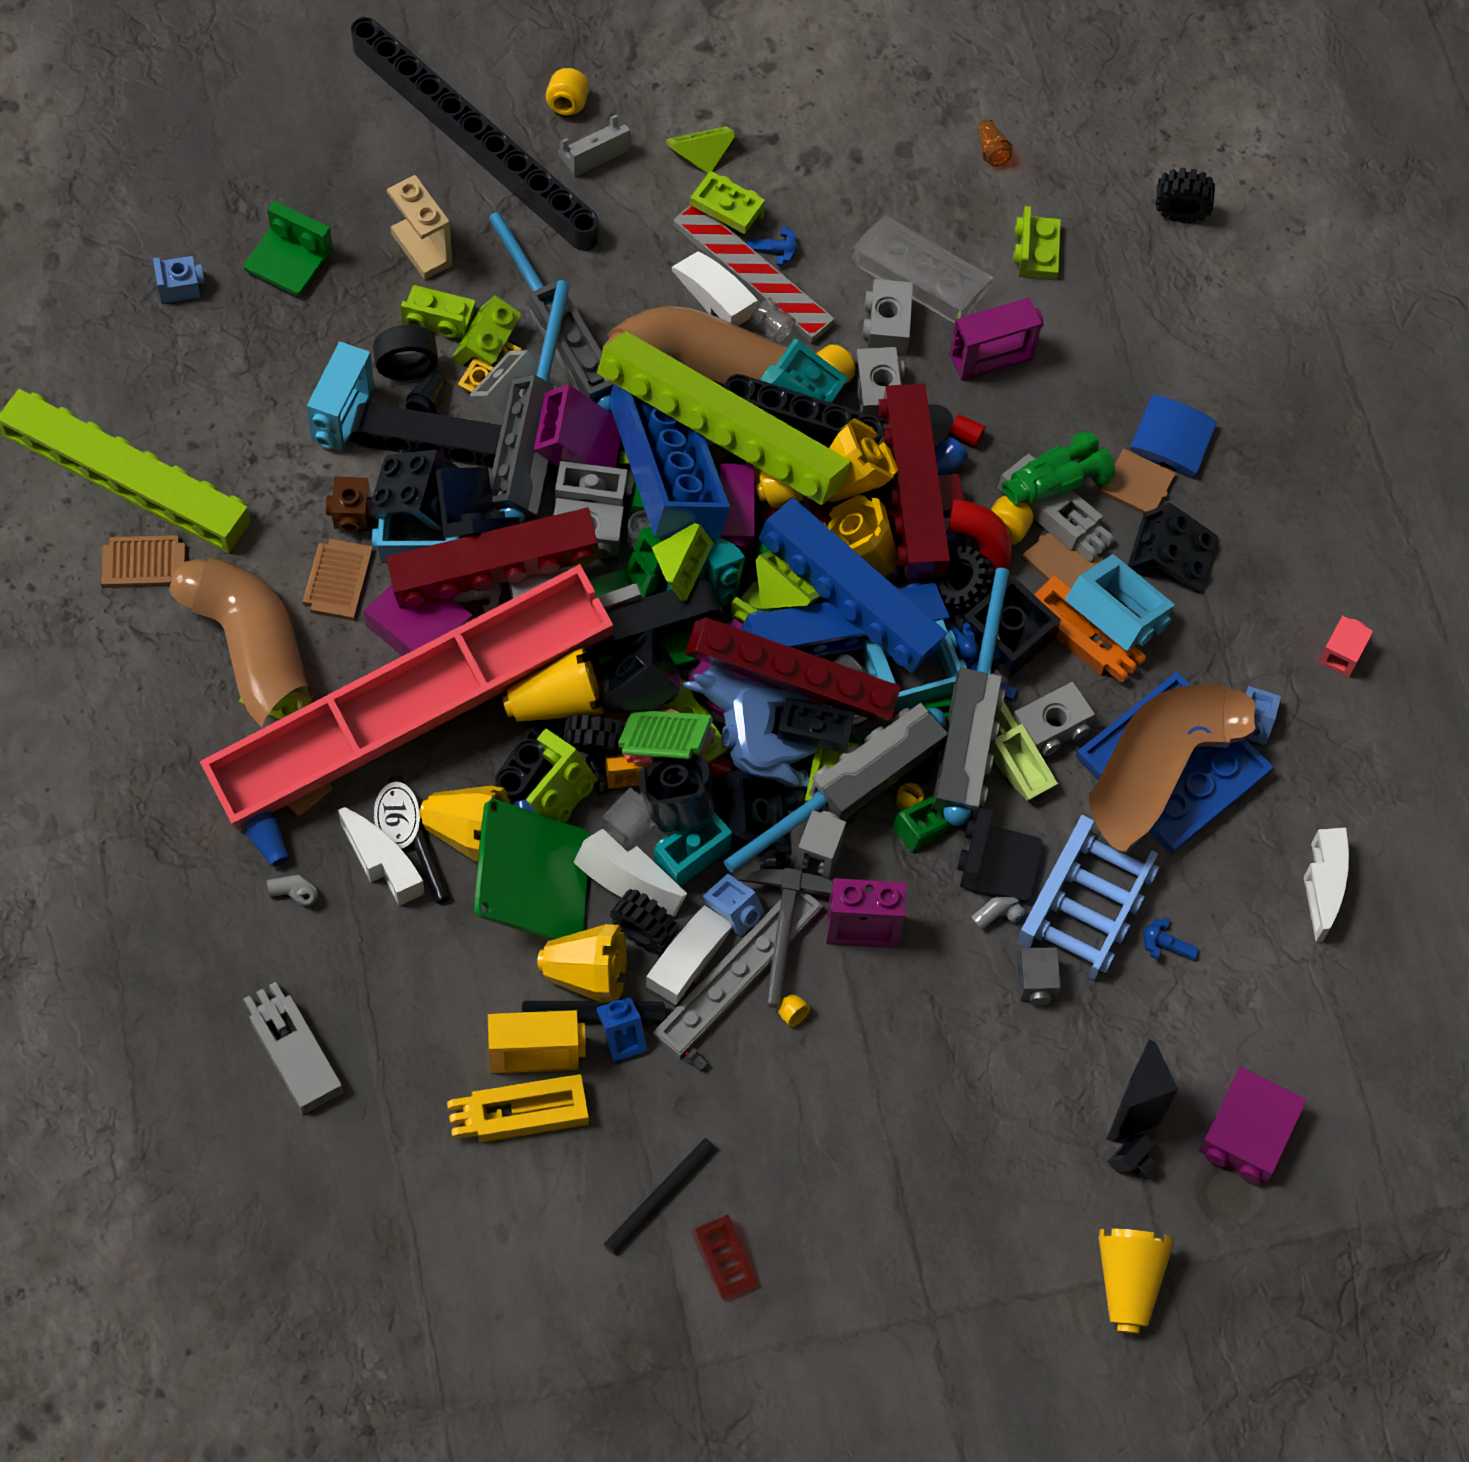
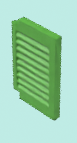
[618,710,713,759]

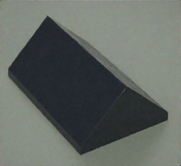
[1106,1039,1178,1142]

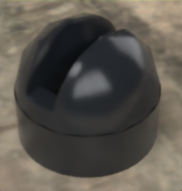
[759,848,788,870]

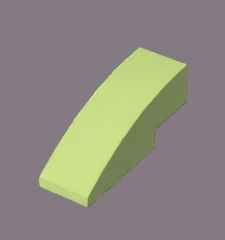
[988,701,1058,801]

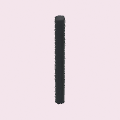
[389,775,450,904]
[603,1138,715,1254]

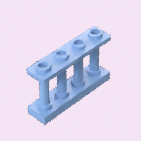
[1017,815,1160,980]

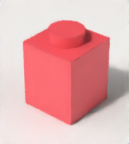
[1319,615,1373,677]

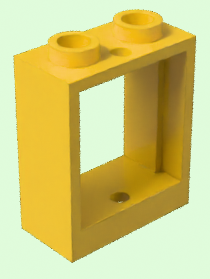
[488,1010,586,1074]

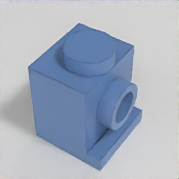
[153,256,205,304]

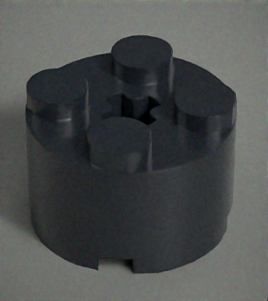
[639,754,717,833]

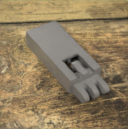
[997,453,1114,561]
[243,982,343,1115]

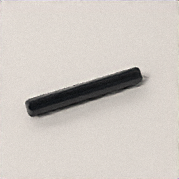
[522,1000,665,1023]

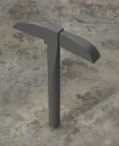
[737,868,833,1008]

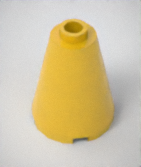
[502,647,604,722]
[1098,1229,1174,1334]

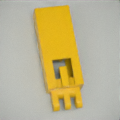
[447,1074,589,1143]

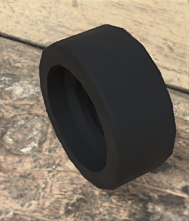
[373,325,438,380]

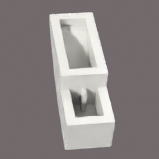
[672,251,758,326]
[338,807,425,906]
[1304,828,1349,942]
[573,829,687,917]
[646,905,733,1005]

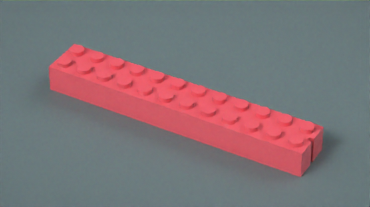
[199,564,614,830]

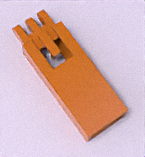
[1034,575,1146,682]

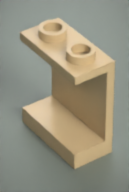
[387,175,453,280]

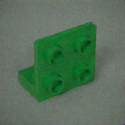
[243,200,333,296]

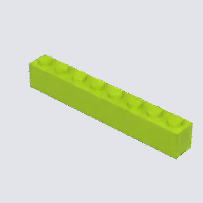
[597,331,851,505]
[0,389,251,554]

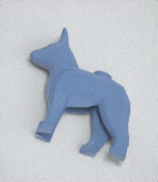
[682,664,818,789]

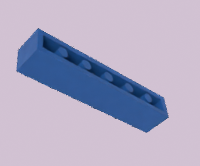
[758,498,947,674]
[741,583,949,657]

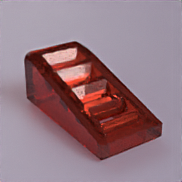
[691,1214,757,1299]

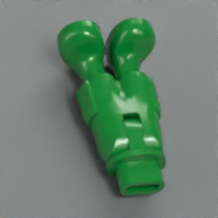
[1001,431,1115,505]

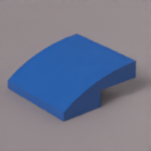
[1129,394,1217,478]

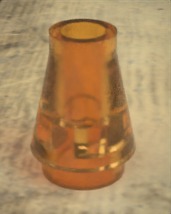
[977,120,1013,167]

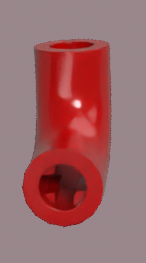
[948,499,1012,570]

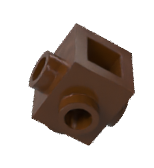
[326,477,374,532]

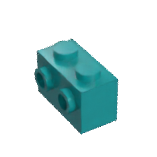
[654,812,732,887]

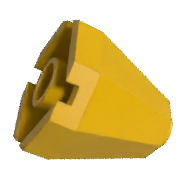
[828,418,898,503]
[823,495,898,577]
[419,785,511,861]
[537,924,627,1003]

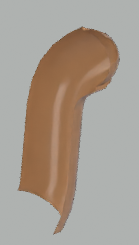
[602,306,788,384]
[169,556,313,728]
[1089,684,1257,851]

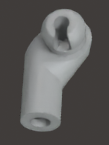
[267,875,318,906]
[971,897,1025,930]

